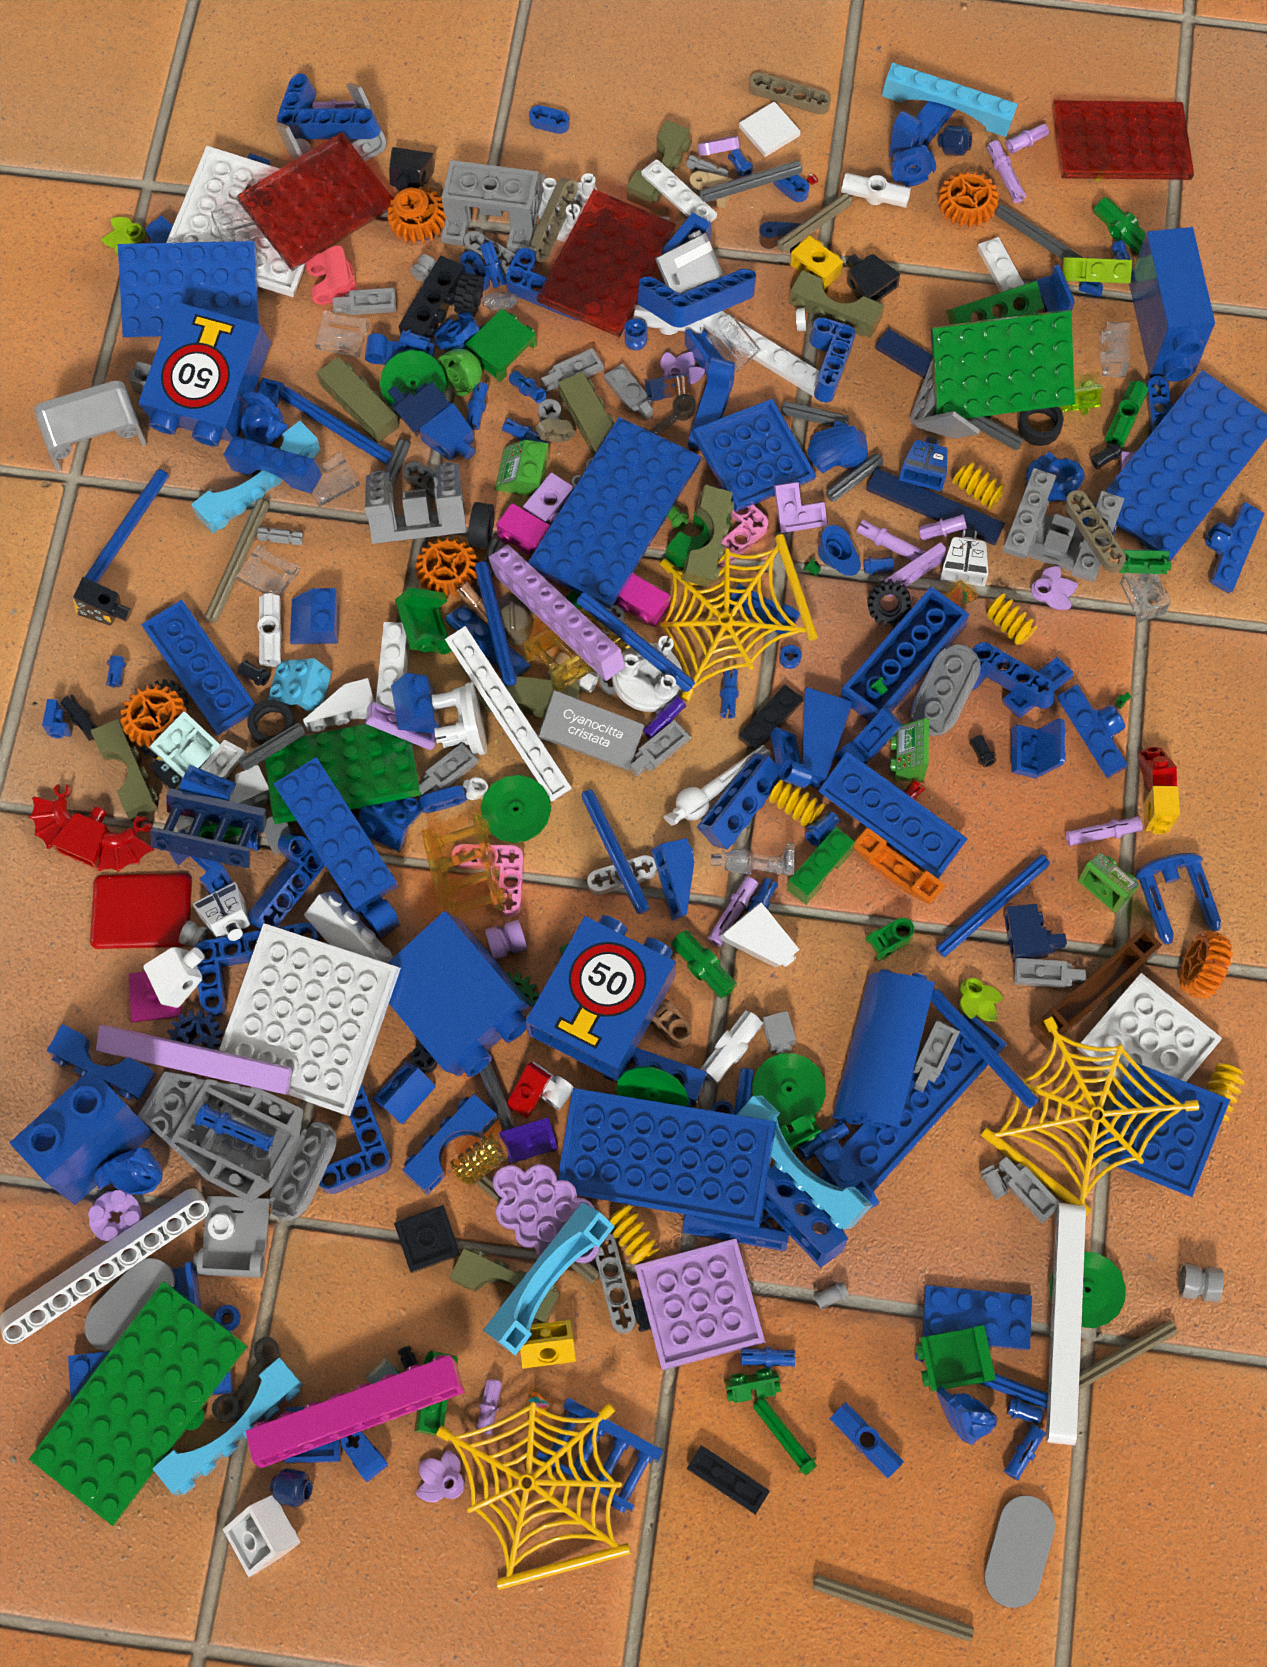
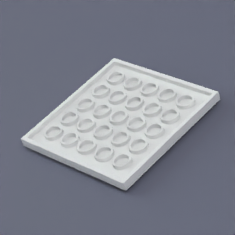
[166,146,335,297]
[219,923,401,1116]

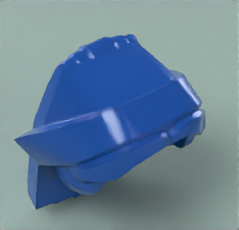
[241,391,289,446]
[808,421,868,473]
[1025,452,1085,502]
[94,1147,163,1195]
[936,1386,997,1445]

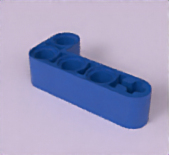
[506,248,589,321]
[809,318,856,403]
[688,357,735,451]
[972,642,1055,709]
[248,833,325,930]
[325,865,401,939]

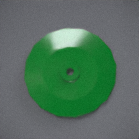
[380,350,446,407]
[480,775,551,843]
[752,1053,826,1125]
[616,1066,689,1107]
[1049,1251,1126,1329]

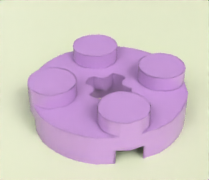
[88,1190,143,1242]

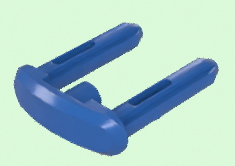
[1135,853,1221,944]

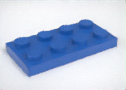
[922,1285,1032,1350]

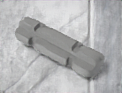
[686,155,728,177]
[257,527,304,545]

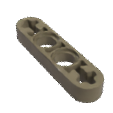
[749,73,831,114]
[529,177,577,262]
[1065,490,1126,573]

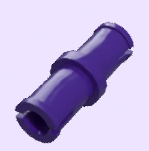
[643,696,687,739]

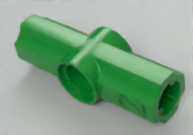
[1093,197,1146,256]
[1104,380,1149,448]
[670,930,737,999]

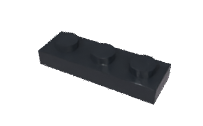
[738,684,803,751]
[687,1445,770,1515]

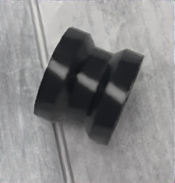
[411,1045,438,1074]

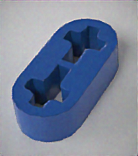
[529,105,570,134]
[773,174,809,202]
[460,251,490,291]
[419,786,467,813]

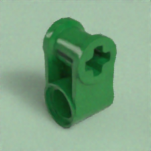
[865,918,914,961]

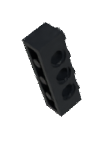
[399,255,465,341]

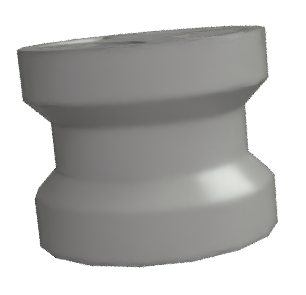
[410,254,436,283]
[538,399,562,422]
[179,920,209,948]

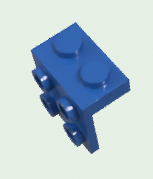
[1011,718,1066,779]
[358,797,422,852]

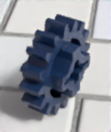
[167,1010,223,1050]

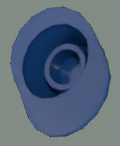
[817,525,861,576]

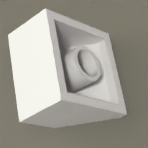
[223,1495,300,1577]

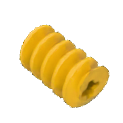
[952,461,1005,511]
[986,592,1038,645]
[769,780,825,827]
[1207,1063,1245,1122]
[609,1205,659,1265]

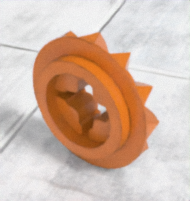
[393,188,429,221]

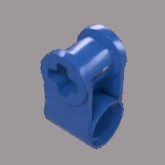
[341,1431,389,1483]

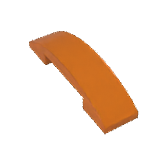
[854,827,946,905]

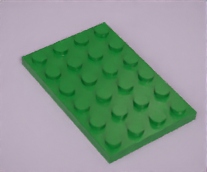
[931,310,1075,419]
[265,724,421,825]

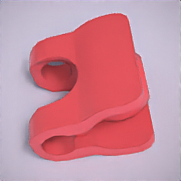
[305,245,357,305]

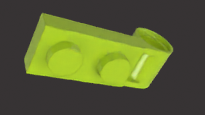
[1062,257,1133,284]

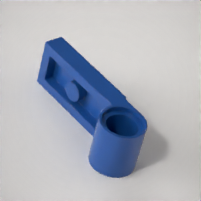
[365,333,435,365]
[729,584,800,634]
[835,708,903,764]
[770,727,813,788]
[814,1139,879,1211]

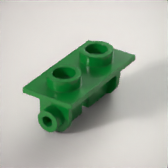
[1119,549,1171,574]
[779,1112,822,1151]
[724,1368,781,1404]

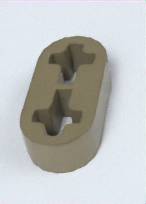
[536,419,576,442]

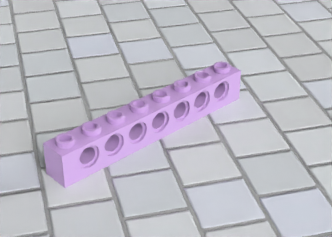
[489,544,625,681]

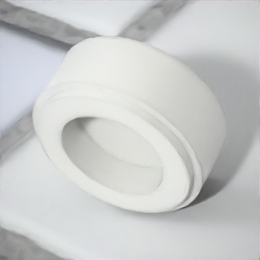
[796,308,806,332]
[208,1213,235,1240]

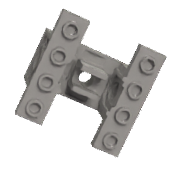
[441,160,546,253]
[365,462,467,544]
[1002,468,1125,583]

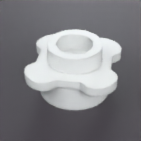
[463,777,488,800]

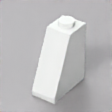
[718,903,800,967]

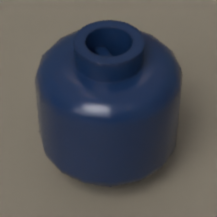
[938,126,972,156]
[270,1468,313,1507]

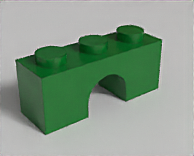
[666,512,731,570]
[787,827,855,905]

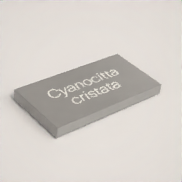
[538,690,644,771]

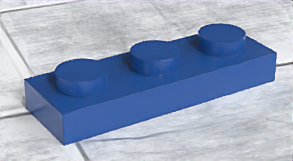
[1003,657,1074,719]

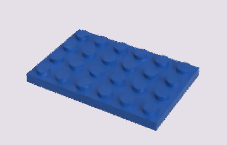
[118,241,259,338]

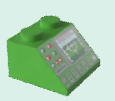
[495,440,549,496]
[890,718,929,782]
[1078,853,1140,914]

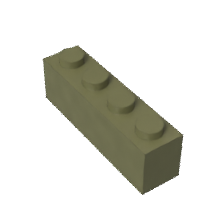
[316,356,399,443]
[558,372,615,457]
[480,674,580,718]

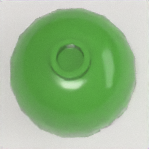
[438,348,482,396]

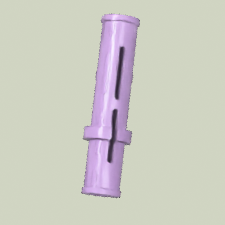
[986,140,1026,203]
[856,519,926,561]
[1066,816,1143,847]
[707,876,759,947]

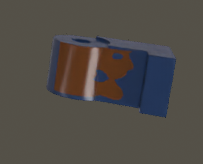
[759,221,801,253]
[644,373,690,401]

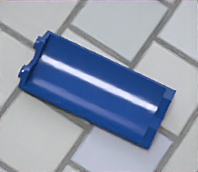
[832,969,935,1131]

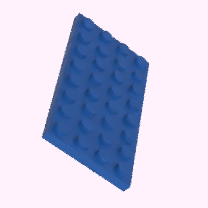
[1094,370,1267,561]
[528,417,701,609]
[558,1088,777,1227]

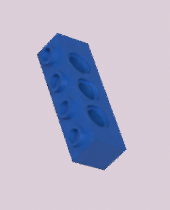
[697,753,781,850]
[600,1048,707,1107]
[763,1165,848,1268]

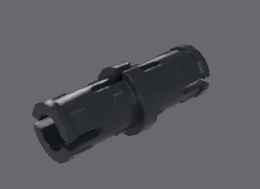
[60,694,97,741]

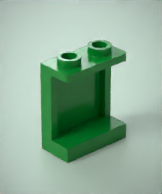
[465,309,537,382]
[395,587,452,655]
[915,1325,996,1392]

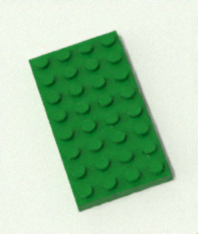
[29,1281,248,1526]

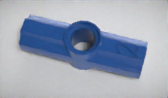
[829,1402,904,1479]

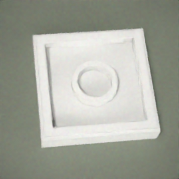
[739,102,800,157]

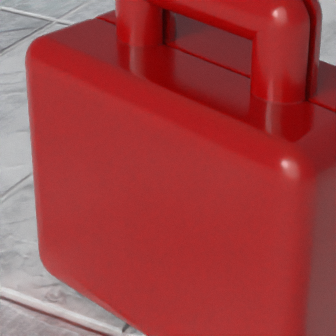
[90,873,192,949]

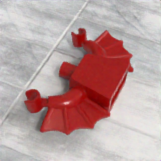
[29,784,154,872]

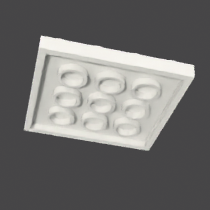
[1076,973,1222,1084]

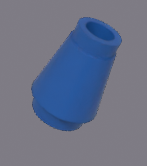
[805,811,839,847]

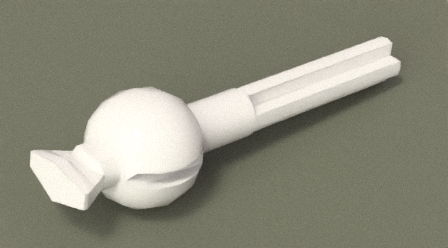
[663,745,771,826]

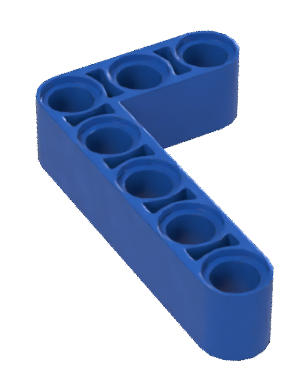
[277,73,381,139]
[889,79,957,159]
[637,269,756,328]
[195,923,320,1017]
[319,1083,392,1194]

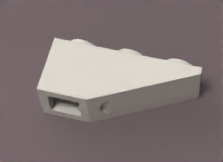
[303,678,375,732]

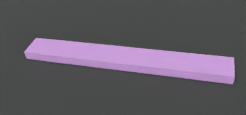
[96,1024,292,1094]

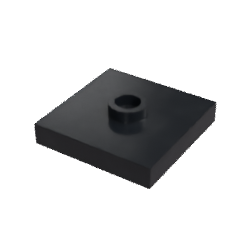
[394,1205,461,1274]

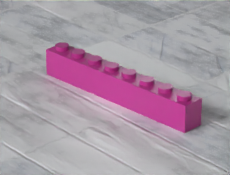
[496,503,670,627]
[245,1355,465,1468]

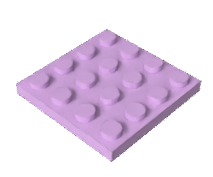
[635,1239,765,1371]

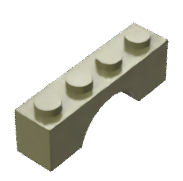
[627,120,692,210]
[789,270,884,338]
[681,485,734,587]
[90,719,158,821]
[450,1248,560,1323]

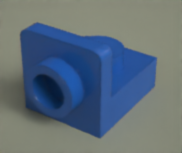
[42,699,72,739]

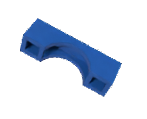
[223,436,322,494]
[46,1024,155,1101]
[403,1094,498,1196]

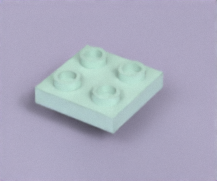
[149,711,220,778]

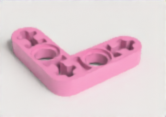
[716,484,768,566]
[451,844,524,917]

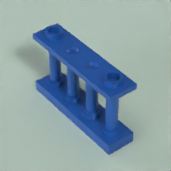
[536,1398,663,1513]

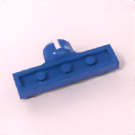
[1205,502,1265,594]
[446,604,530,677]
[1057,684,1128,779]

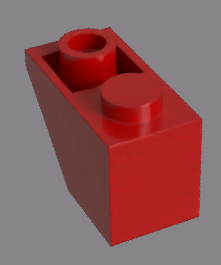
[1137,747,1177,792]

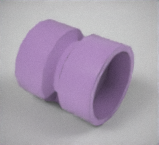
[485,920,527,960]

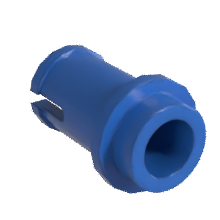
[728,149,753,177]
[400,329,430,352]
[863,557,894,576]
[106,655,126,688]
[1006,1398,1043,1425]

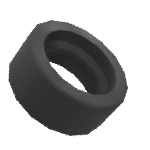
[1017,407,1064,446]
[468,502,494,549]
[247,700,295,745]

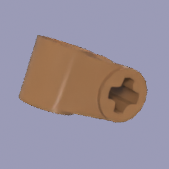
[650,999,692,1048]

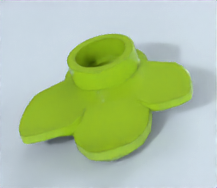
[101,217,146,255]
[959,978,1003,1021]

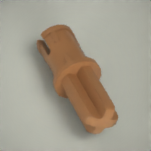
[455,581,488,625]

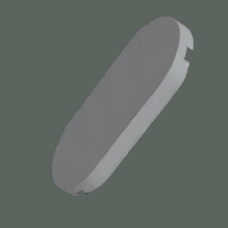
[911,644,981,736]
[270,1121,337,1221]
[85,1258,176,1351]
[984,1496,1055,1608]

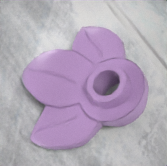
[660,351,705,384]
[1031,566,1078,610]
[416,1450,465,1503]

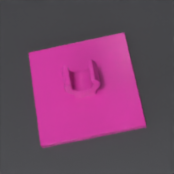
[129,972,182,1023]

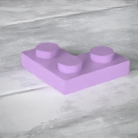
[774,482,828,533]

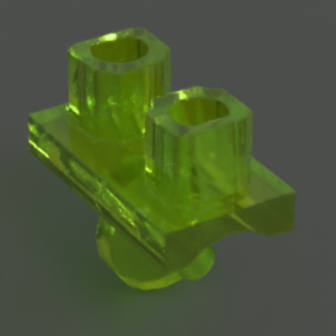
[1059,380,1103,415]

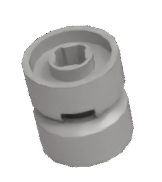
[1179,1263,1224,1303]

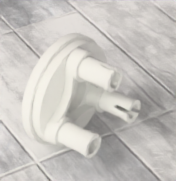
[539,173,605,243]
[612,636,682,712]
[431,682,487,755]

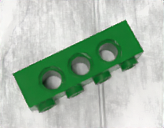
[946,281,1044,325]

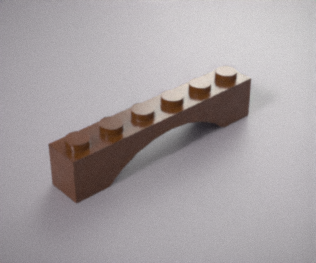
[1030,927,1162,1050]

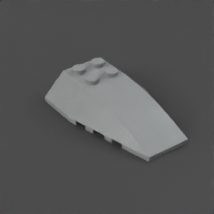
[138,1071,303,1202]

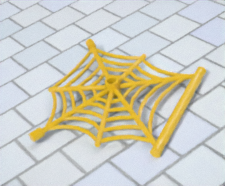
[660,534,818,702]
[981,1017,1199,1216]
[436,1402,631,1590]

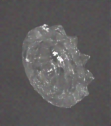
[482,291,519,311]

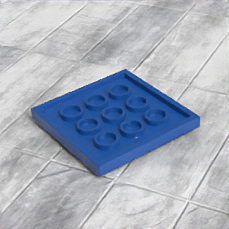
[691,399,816,512]
[1093,1062,1231,1198]

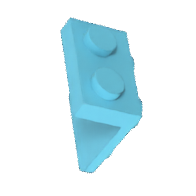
[267,658,332,713]

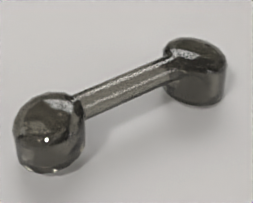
[643,394,696,435]
[212,1337,281,1423]

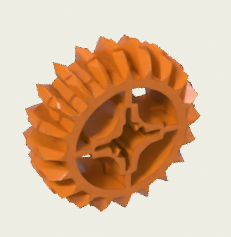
[938,170,999,228]
[388,185,447,244]
[415,536,478,599]
[120,684,187,748]
[1179,930,1233,999]

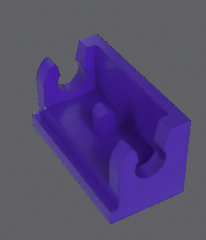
[499,1117,558,1165]

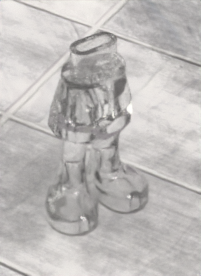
[711,842,795,876]

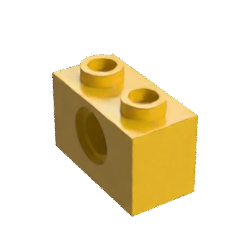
[790,235,843,290]
[1143,786,1180,834]
[520,1319,576,1369]

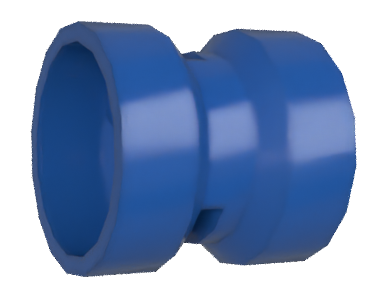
[624,319,647,350]

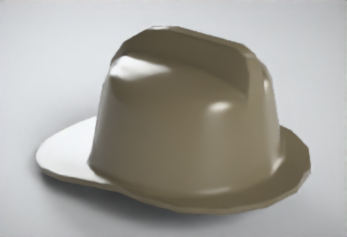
[498,593,533,646]

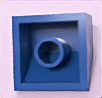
[290,588,340,644]
[391,673,441,734]

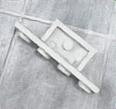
[642,160,717,222]

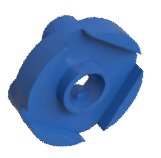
[891,145,936,186]
[434,312,479,350]

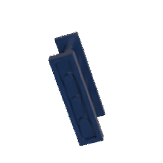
[150,788,266,868]

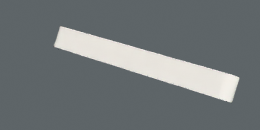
[0,1189,209,1344]
[1046,1203,1086,1446]

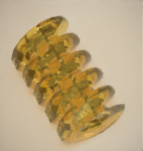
[450,1132,509,1185]

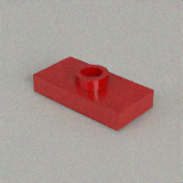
[507,1062,552,1119]

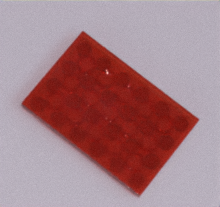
[1052,100,1194,180]
[236,132,394,271]
[537,189,676,338]

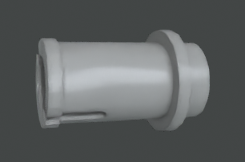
[980,1165,1009,1200]
[813,1281,849,1310]

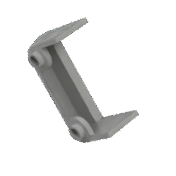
[275,83,386,183]
[910,358,980,439]
[33,381,147,472]

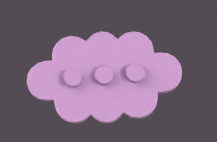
[493,1164,600,1264]

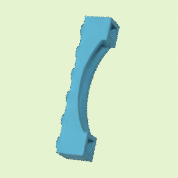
[882,62,1018,137]
[191,421,321,533]
[737,1095,873,1230]
[483,1202,615,1355]
[153,1358,303,1496]

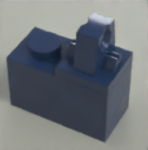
[388,381,450,437]
[1003,904,1067,962]

